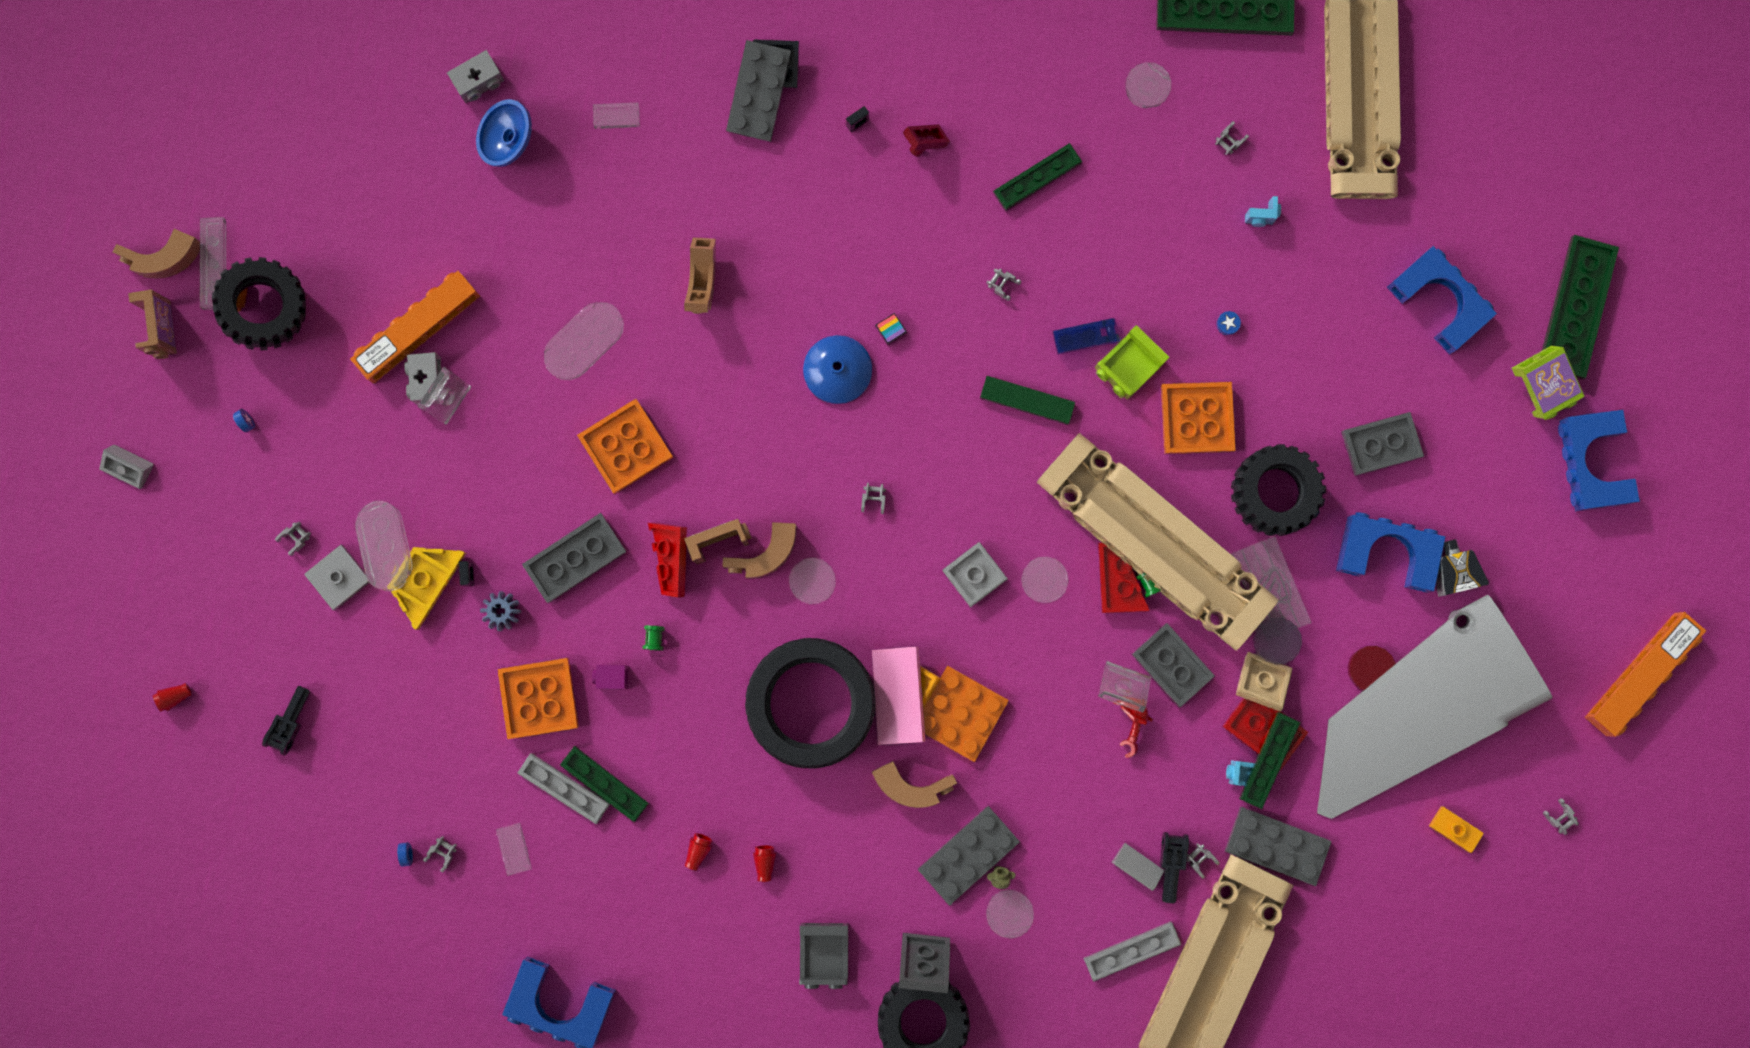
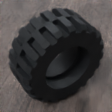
[212,257,306,351]
[1231,444,1326,536]
[878,981,970,1048]

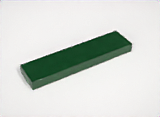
[993,143,1082,211]
[980,376,1075,425]
[1239,712,1301,809]
[560,746,649,822]

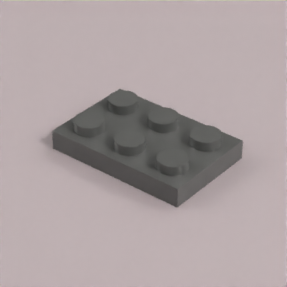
[1341,412,1424,476]
[1131,623,1215,707]
[899,933,950,993]

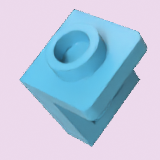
[1245,196,1281,227]
[1226,760,1254,786]

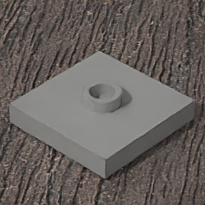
[942,542,1008,608]
[304,545,372,610]

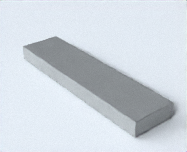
[517,753,610,824]
[1083,921,1181,982]

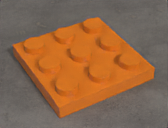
[1161,382,1236,454]
[577,399,674,495]
[497,658,579,739]
[923,665,1009,762]

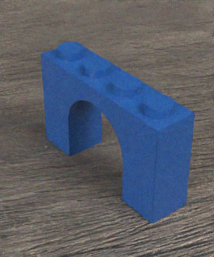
[1387,246,1497,355]
[1558,410,1640,512]
[1336,512,1446,593]
[502,956,616,1048]

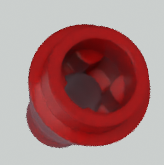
[153,683,192,712]
[685,833,712,871]
[753,845,776,882]

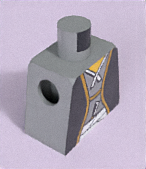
[1436,539,1489,597]

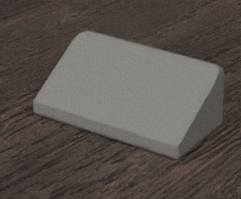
[99,445,153,489]
[1112,843,1164,891]

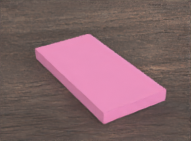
[872,647,925,745]

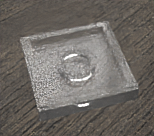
[418,367,471,424]
[1098,661,1151,712]

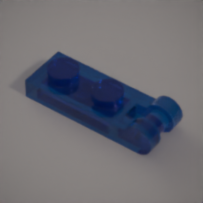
[1052,318,1120,355]

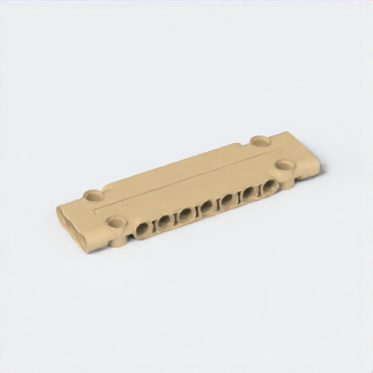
[1324,0,1401,199]
[1037,433,1279,651]
[1139,855,1294,1048]

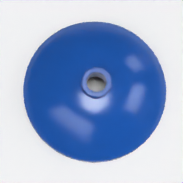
[476,99,532,167]
[803,335,872,404]

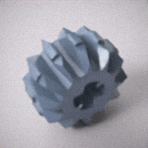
[480,591,522,631]

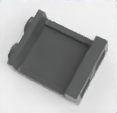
[799,923,848,989]

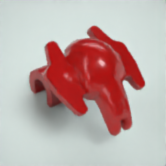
[1113,698,1153,758]

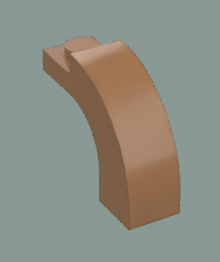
[113,229,203,279]
[684,237,716,314]
[723,522,797,579]
[872,761,957,808]

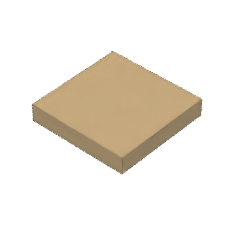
[1235,652,1293,711]

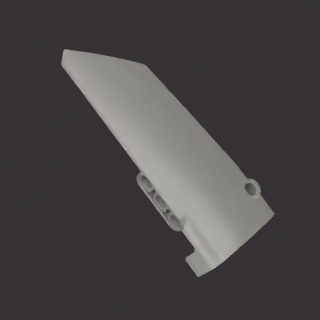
[1317,595,1553,819]

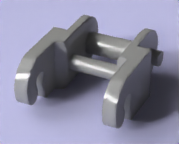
[1215,121,1249,155]
[986,269,1021,301]
[861,483,886,514]
[275,522,311,556]
[1543,798,1579,835]
[423,836,457,873]
[1187,843,1220,879]

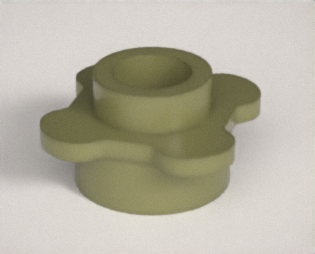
[987,866,1015,889]

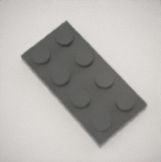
[726,40,792,142]
[522,513,627,604]
[918,806,1020,906]
[1225,807,1332,886]

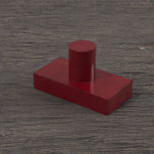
[903,124,950,157]

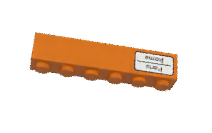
[350,271,481,384]
[1584,612,1706,737]

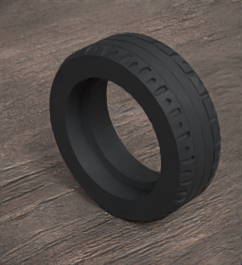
[745,638,875,769]

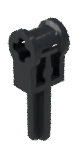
[262,686,310,756]
[1160,832,1189,903]

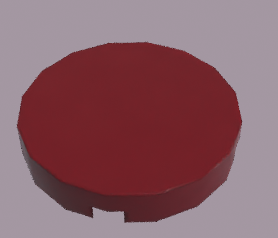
[1348,646,1396,691]

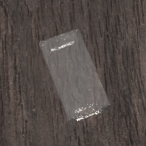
[593,103,640,129]
[496,823,532,876]

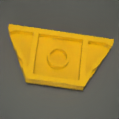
[388,547,467,630]

